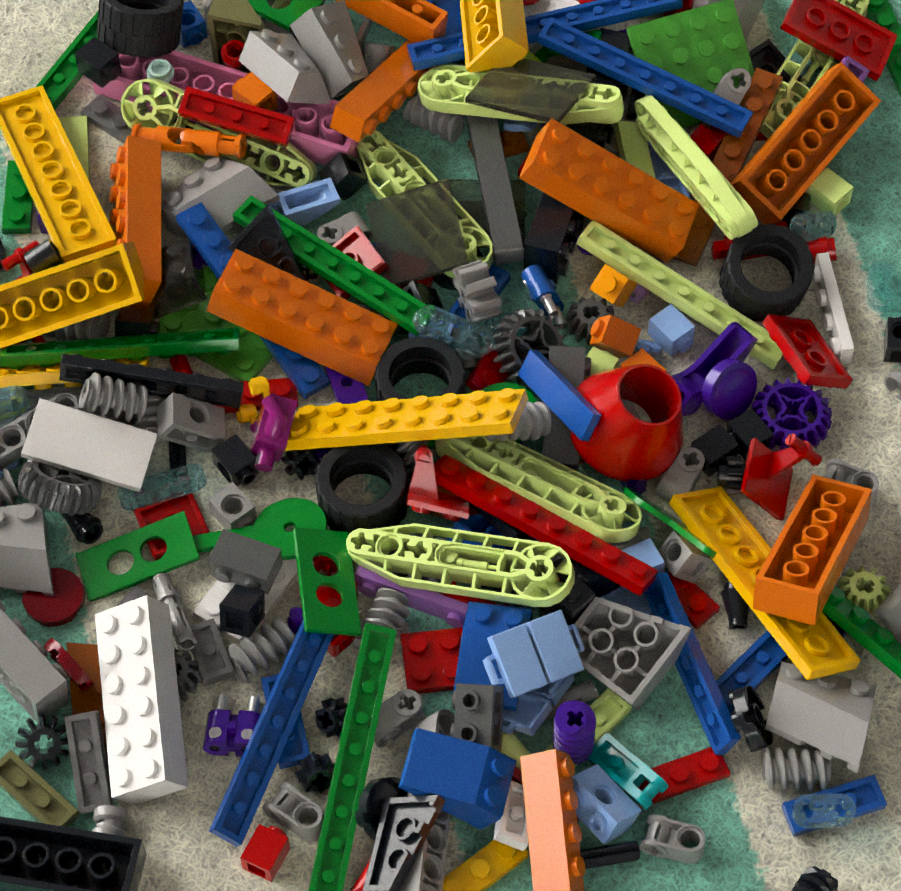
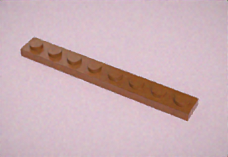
[673,68,783,267]

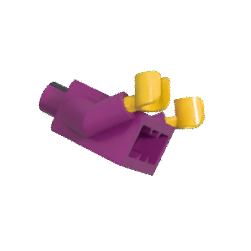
[236,376,297,472]

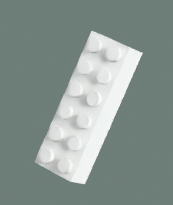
[95,595,188,805]

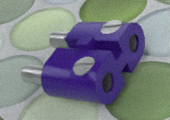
[203,694,261,757]

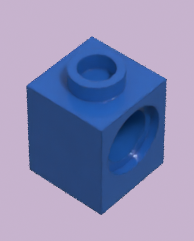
[180,0,208,48]

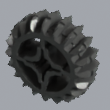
[490,308,569,389]
[18,459,102,516]

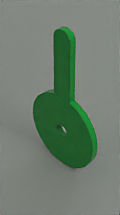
[622,486,717,558]
[193,498,327,560]

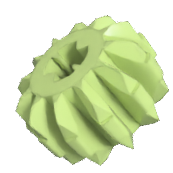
[838,565,891,617]

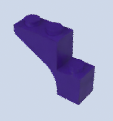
[671,322,758,416]

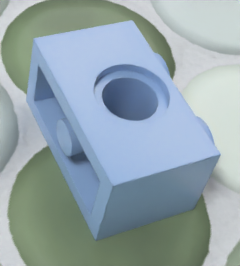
[572,764,642,844]

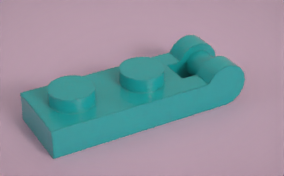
[588,732,669,810]

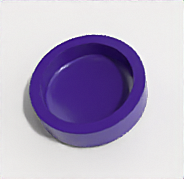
[702,358,757,420]

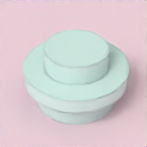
[146,59,175,83]

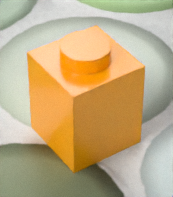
[589,264,638,308]

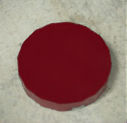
[22,568,85,627]
[43,637,94,692]

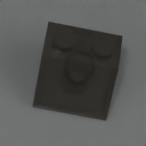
[150,238,208,319]

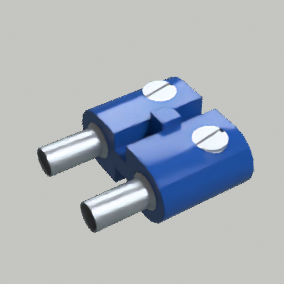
[521,264,568,329]

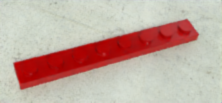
[434,454,658,597]

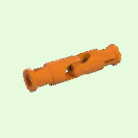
[131,123,247,159]

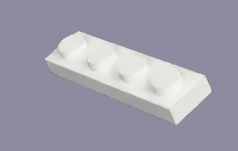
[812,252,854,364]

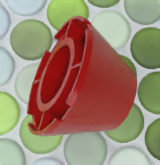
[570,364,684,482]

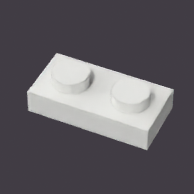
[493,780,529,851]

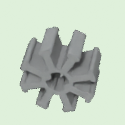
[452,260,502,325]

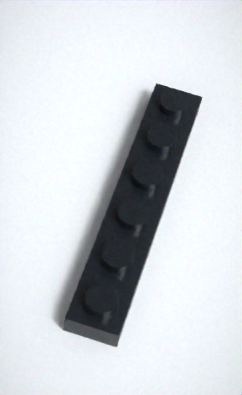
[59,353,244,408]

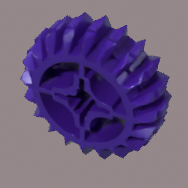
[751,377,832,450]

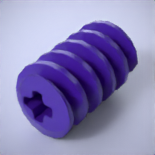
[553,700,596,764]

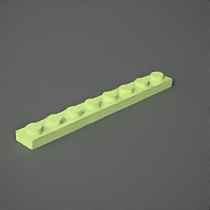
[576,220,783,370]

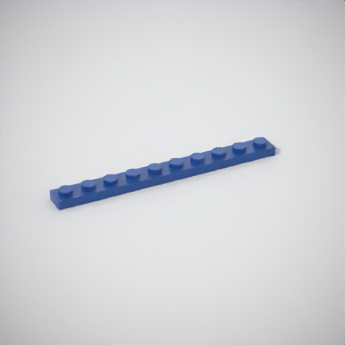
[407,0,683,71]

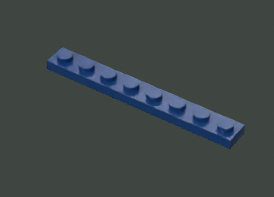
[537,17,753,138]
[176,202,330,400]
[209,620,334,847]

